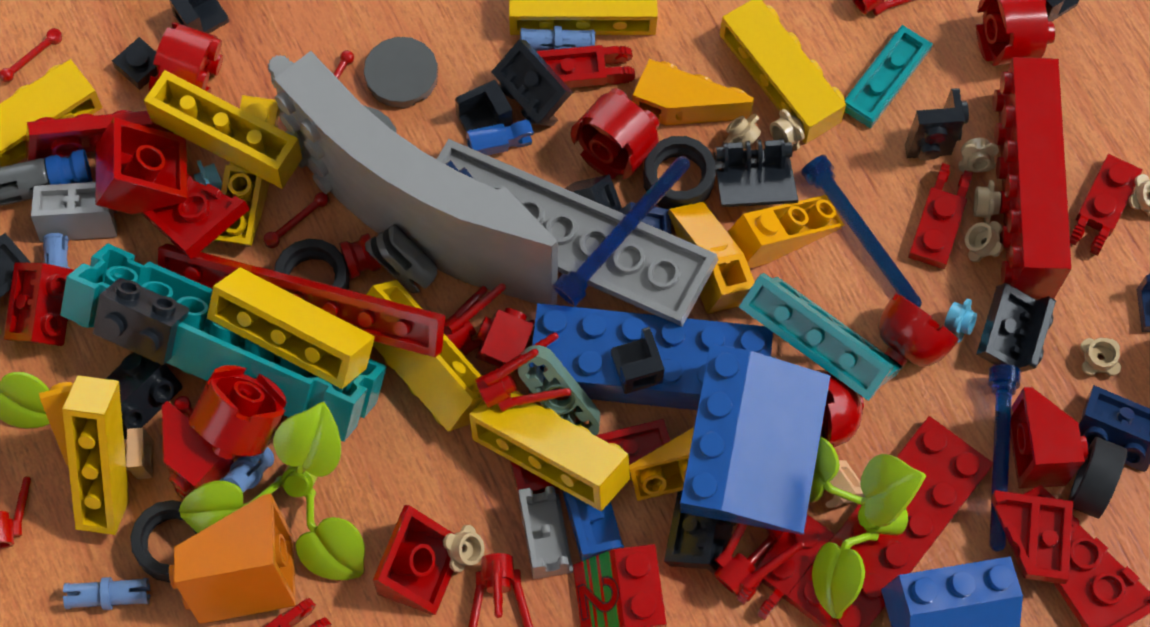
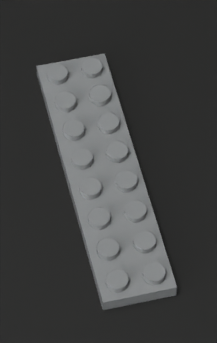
[437,139,718,327]

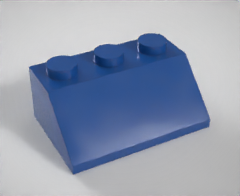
[881,556,1023,627]

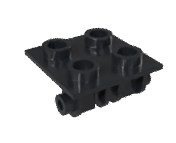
[713,139,798,207]

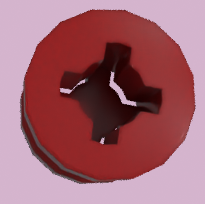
[339,233,381,279]

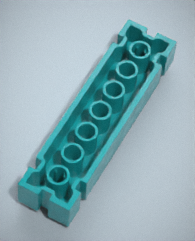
[60,243,387,442]

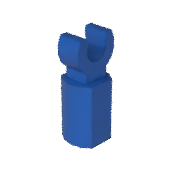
[466,120,534,155]

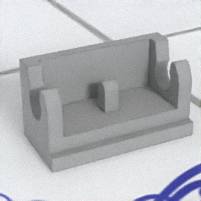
[31,182,118,242]
[519,486,573,580]

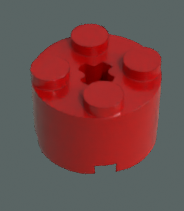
[976,0,1055,66]
[149,22,223,93]
[570,88,660,180]
[188,365,287,459]

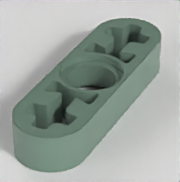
[518,345,601,435]

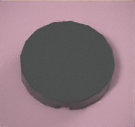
[364,37,438,108]

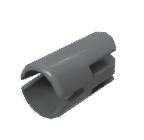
[0,158,50,206]
[365,224,438,293]

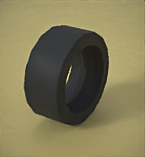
[643,136,716,209]
[274,239,350,290]
[1068,437,1127,519]
[130,500,197,583]

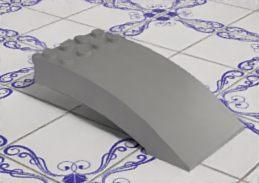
[268,51,558,305]

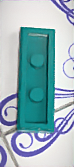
[845,25,933,129]

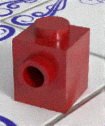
[475,308,534,368]

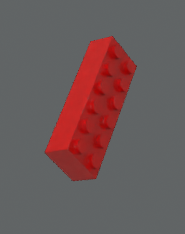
[993,57,1072,299]

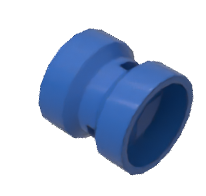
[45,149,93,185]

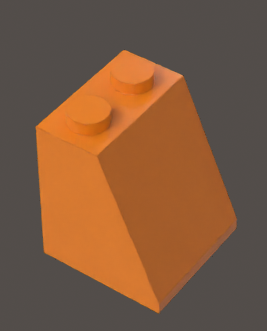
[169,493,296,624]

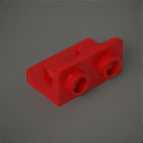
[4,262,74,346]

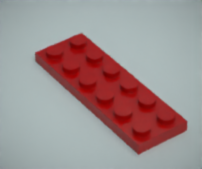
[786,416,994,627]

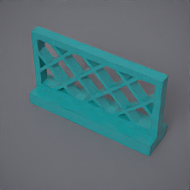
[739,273,902,401]

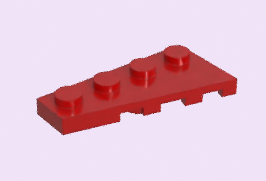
[26,110,177,162]
[141,174,250,260]
[1024,485,1150,627]

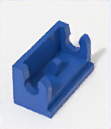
[562,490,624,561]

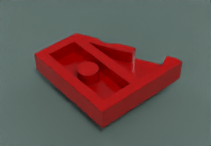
[991,490,1073,584]

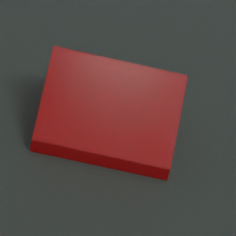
[373,505,463,615]

